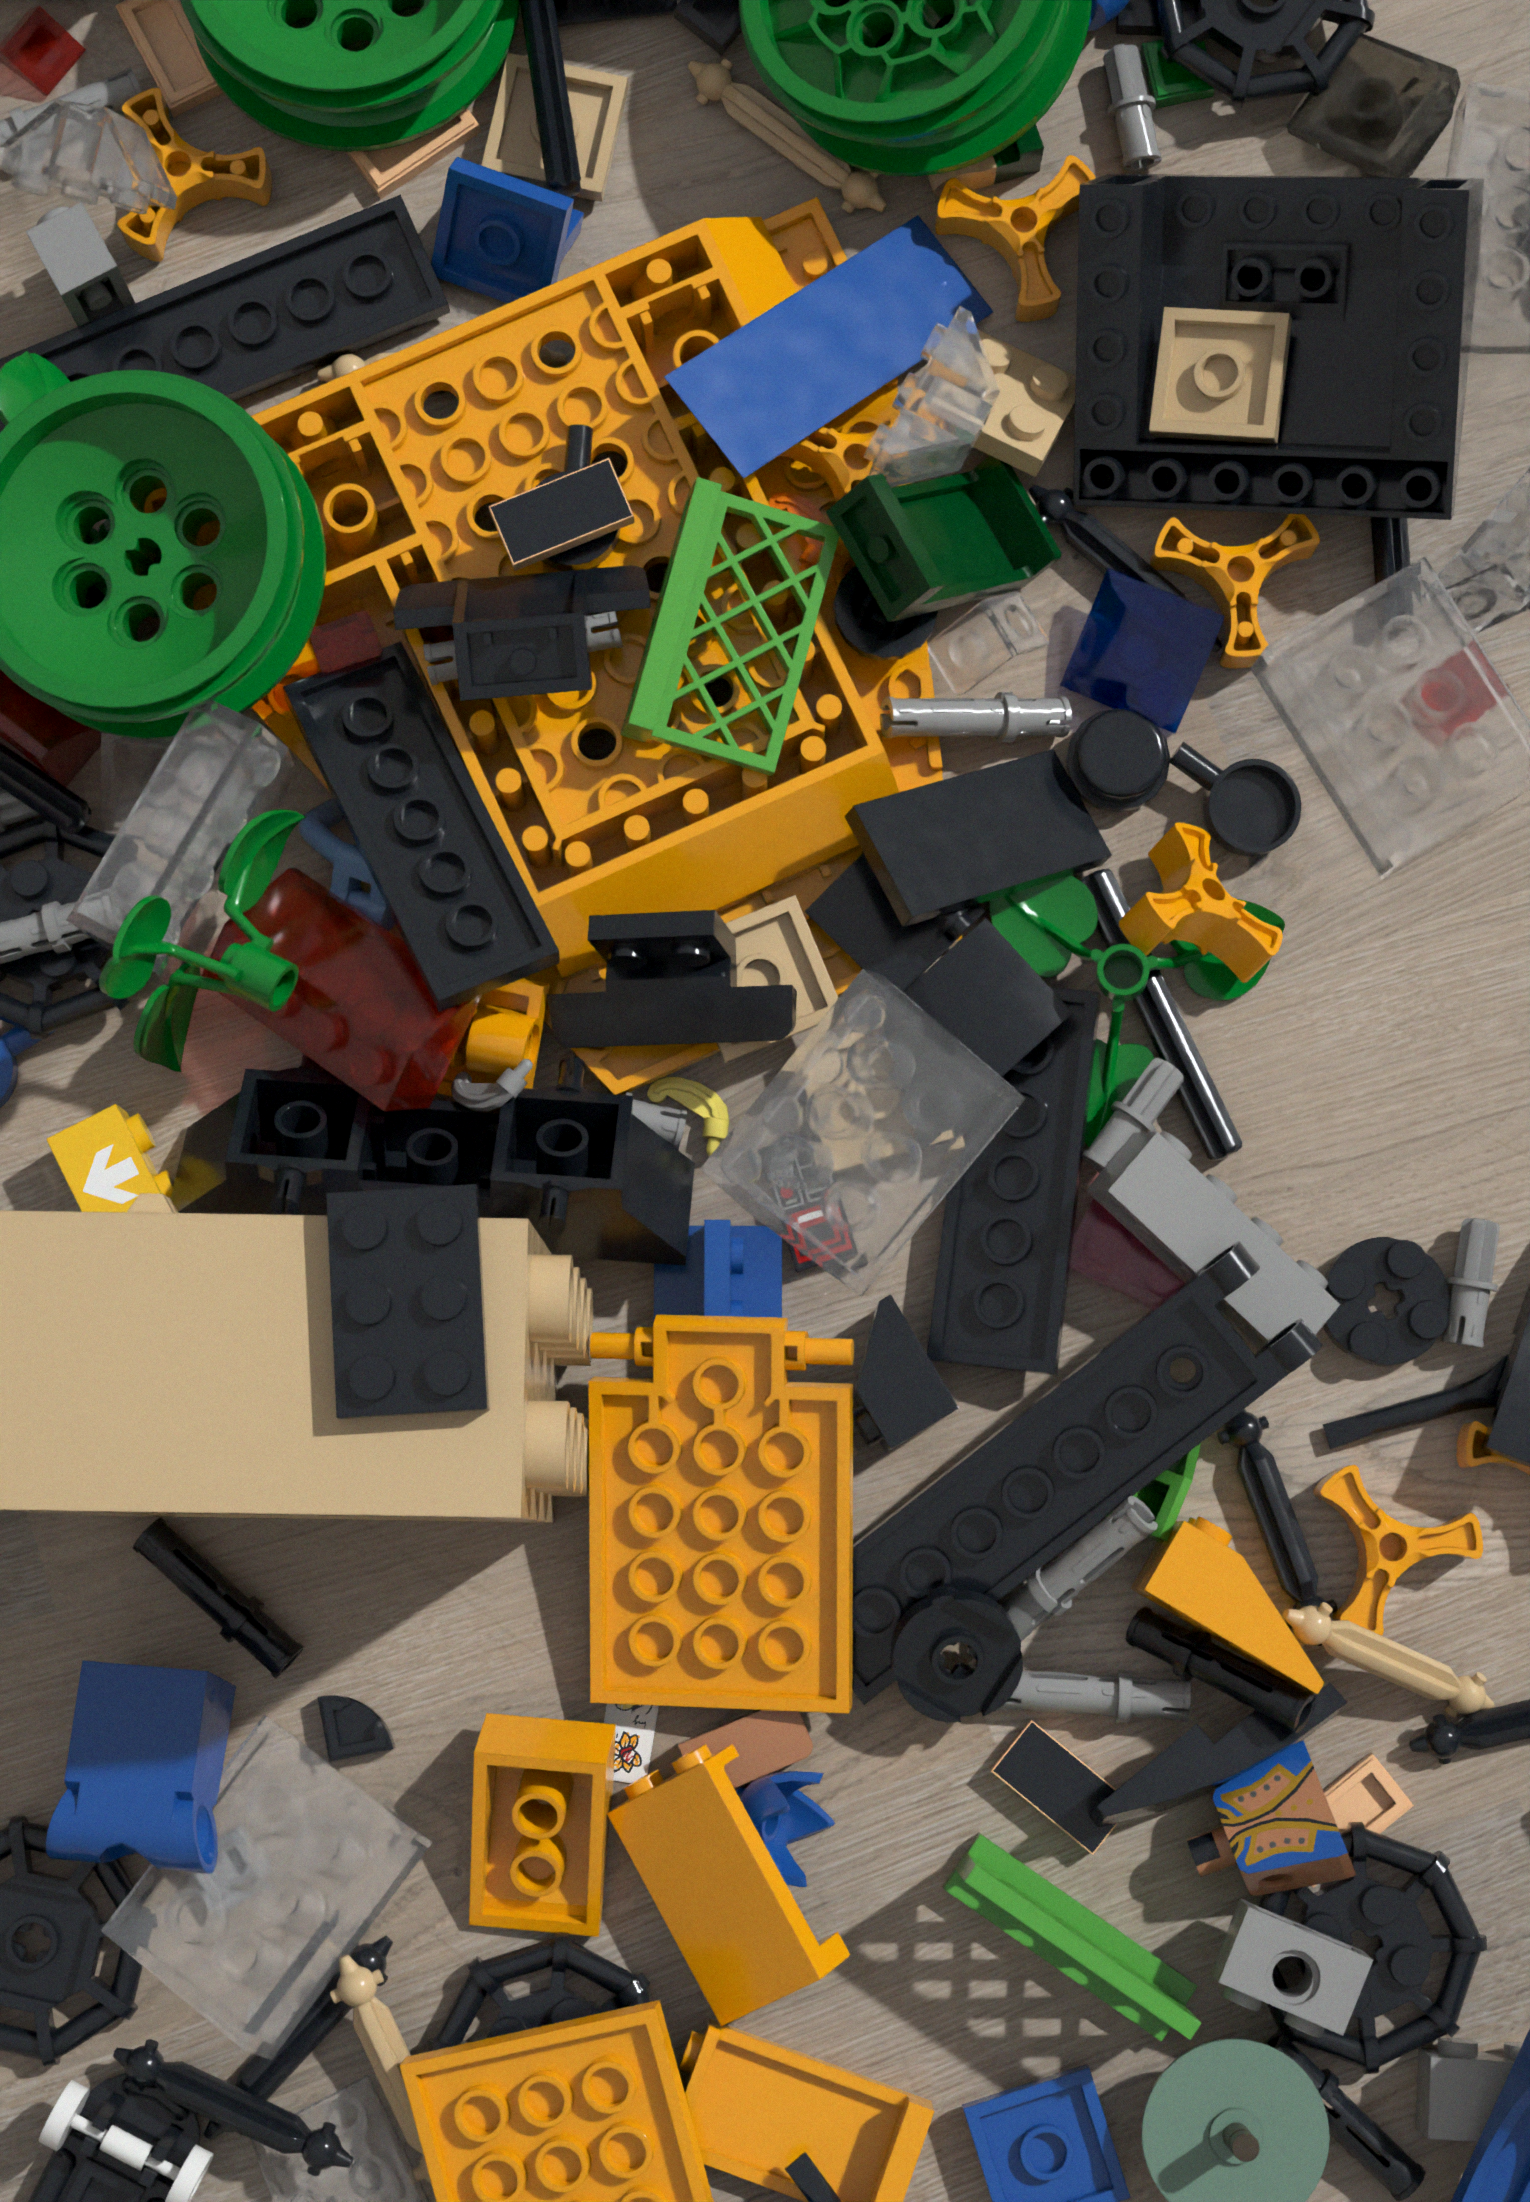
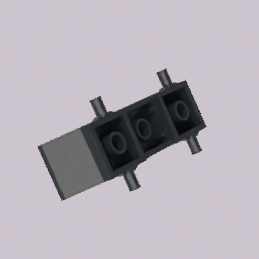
[170,1039,695,1266]

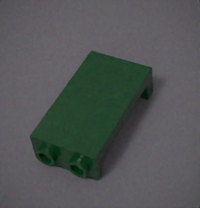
[826,455,1061,622]

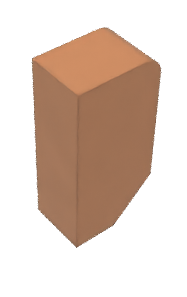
[678,1710,813,1788]

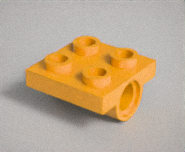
[398,973,550,1096]

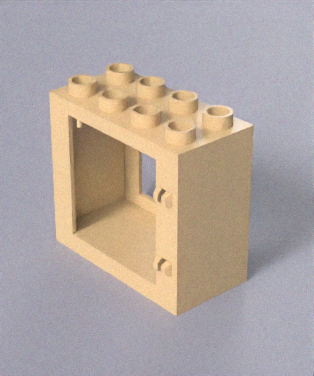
[0,1193,593,1523]

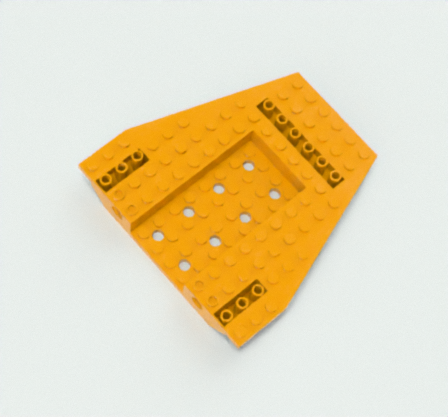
[144,197,963,1095]

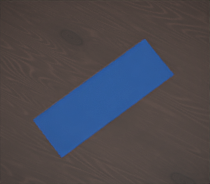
[664,215,993,479]

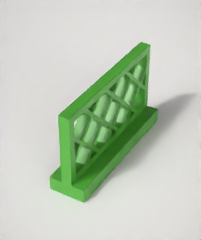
[620,477,839,776]
[942,1832,1201,2042]

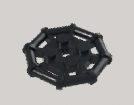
[1155,0,1375,108]
[0,816,152,1039]
[0,1816,158,2067]
[1259,1822,1487,2074]
[426,1932,650,2052]

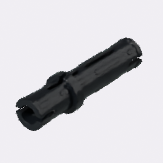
[132,1517,304,1679]
[1125,1606,1317,1733]
[1264,2031,1426,2201]

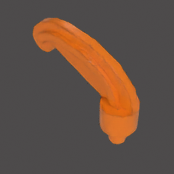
[769,491,829,581]

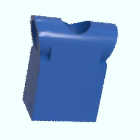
[45,1660,236,1874]

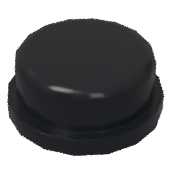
[833,565,938,661]
[1066,708,1170,813]

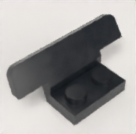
[393,565,651,701]
[547,910,797,1048]

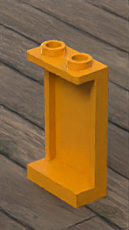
[607,1744,850,2026]
[679,2018,934,2202]

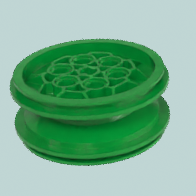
[180,0,520,152]
[739,0,1092,177]
[0,370,326,740]

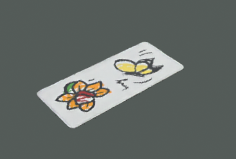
[604,1704,659,1783]

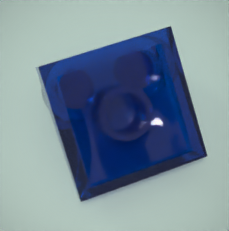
[1060,568,1225,734]

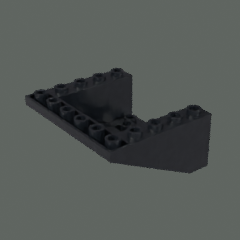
[1073,174,1484,520]

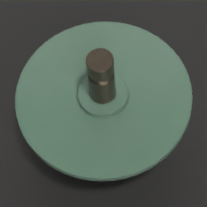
[1141,2038,1330,2202]

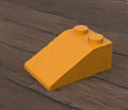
[1130,1516,1324,1694]
[469,1713,616,1937]

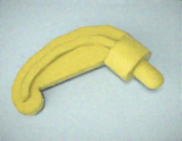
[647,1077,730,1157]

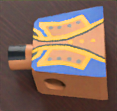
[1186,1741,1356,1896]

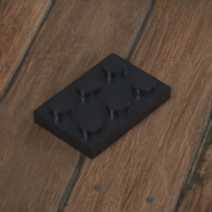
[326,1184,490,1419]

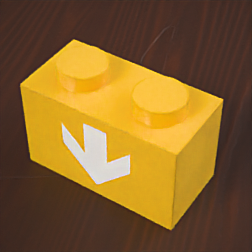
[46,1104,174,1212]

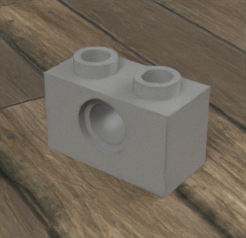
[26,202,135,327]
[1210,1898,1373,2038]

